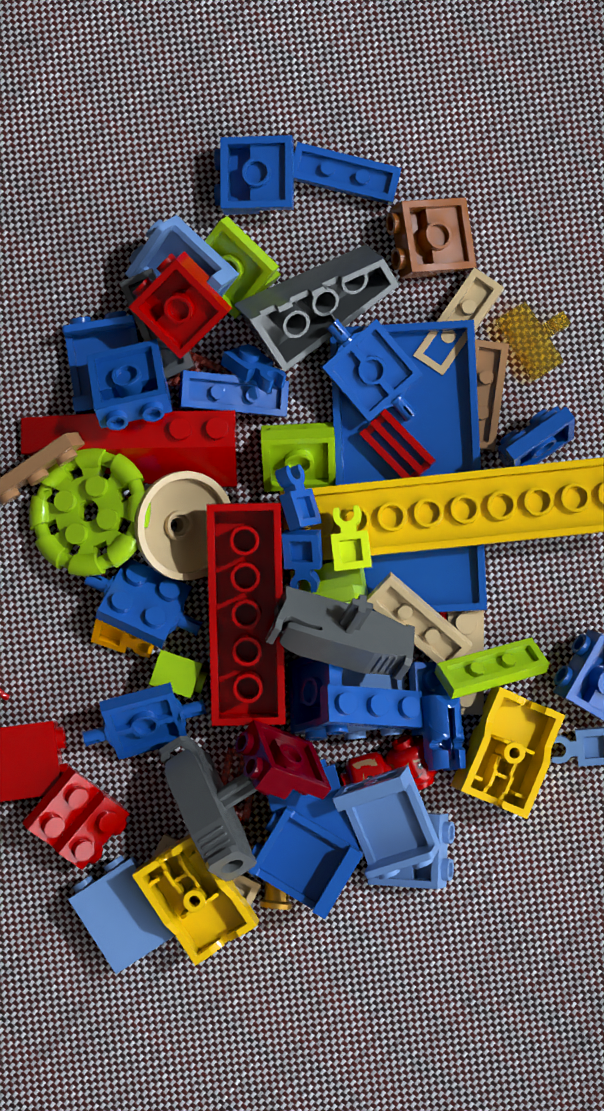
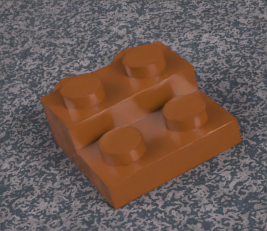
[386,198,477,279]

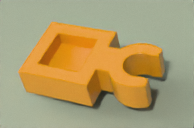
[91,619,154,658]

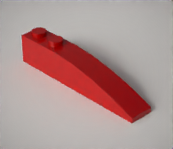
[21,410,237,487]

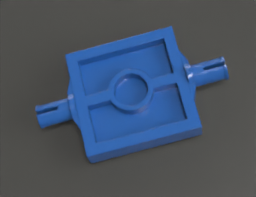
[320,318,423,422]
[84,558,203,649]
[82,682,207,760]

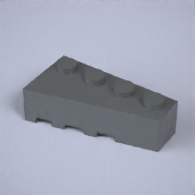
[234,244,400,372]

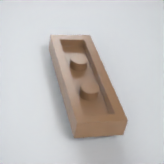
[475,339,509,452]
[0,432,85,505]

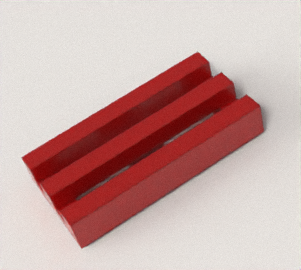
[359,409,436,478]

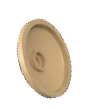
[134,471,231,581]

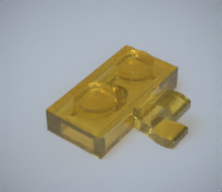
[495,301,571,382]

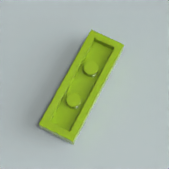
[434,637,549,699]

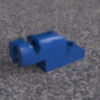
[408,662,466,771]

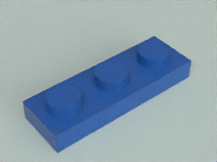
[294,142,402,205]
[178,370,289,418]
[320,684,424,730]

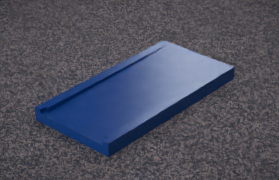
[330,320,487,612]

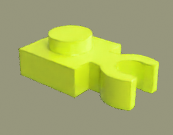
[330,505,372,572]

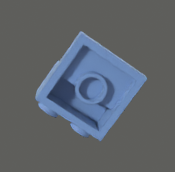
[368,812,455,889]

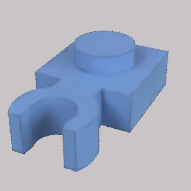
[552,727,604,767]

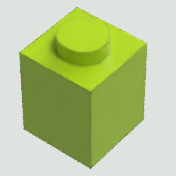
[149,650,208,698]

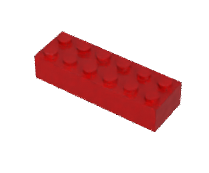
[206,502,286,726]

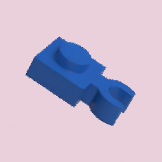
[221,344,287,393]
[275,464,322,531]
[282,530,323,593]

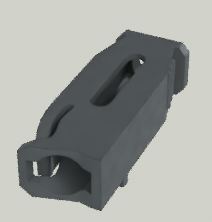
[265,586,415,680]
[158,736,257,882]

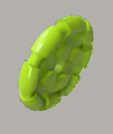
[29,448,151,577]

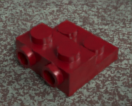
[235,719,331,799]

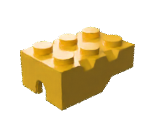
[450,686,565,819]
[132,834,259,966]

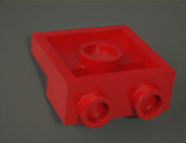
[129,251,232,359]
[22,766,130,870]

